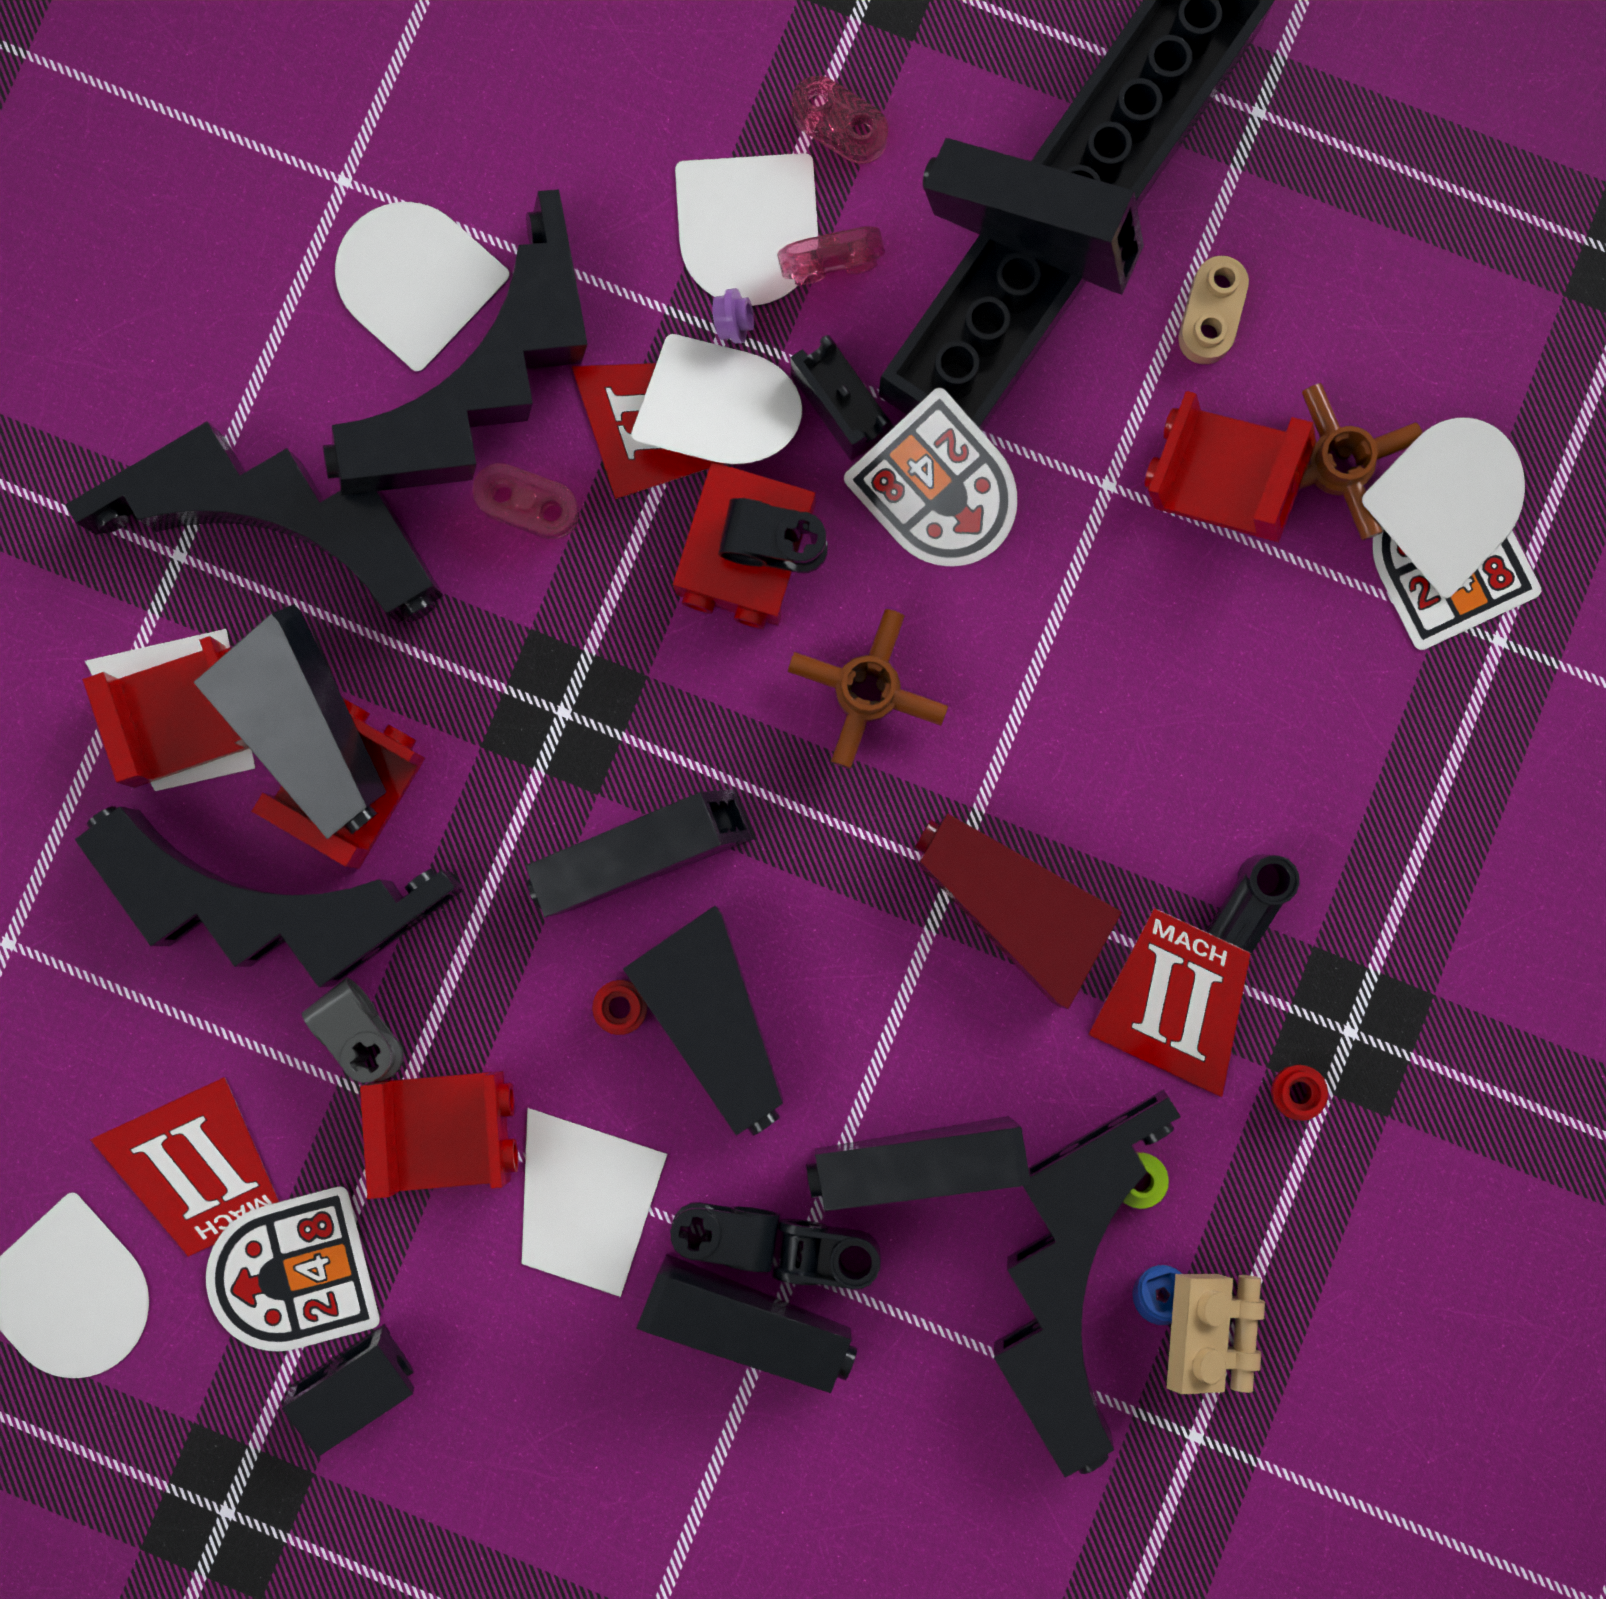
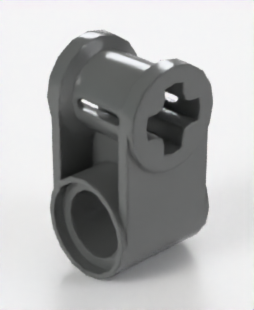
[302,977,404,1083]

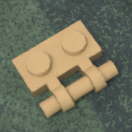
[1166,1274,1265,1394]

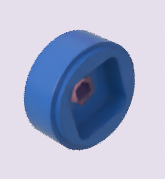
[1132,1265,1182,1325]

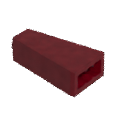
[915,813,1122,1009]

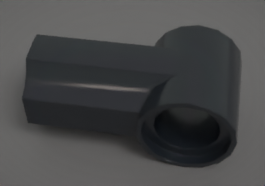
[1205,854,1300,955]

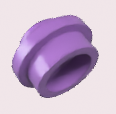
[712,288,754,344]

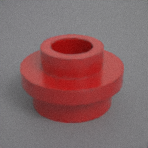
[592,980,648,1035]
[1271,1065,1328,1121]

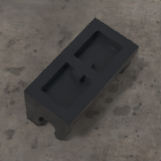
[790,335,894,461]
[282,1324,414,1458]

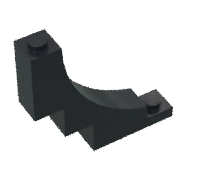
[322,189,588,496]
[65,421,444,623]
[75,806,465,988]
[994,1089,1181,1478]

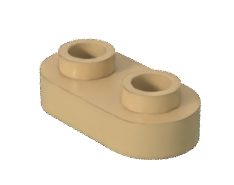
[1178,256,1249,364]

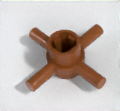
[1299,383,1423,541]
[788,609,948,769]

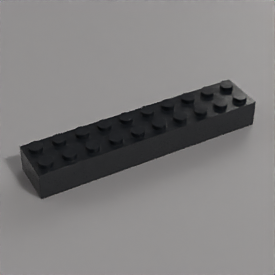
[878,0,1275,432]

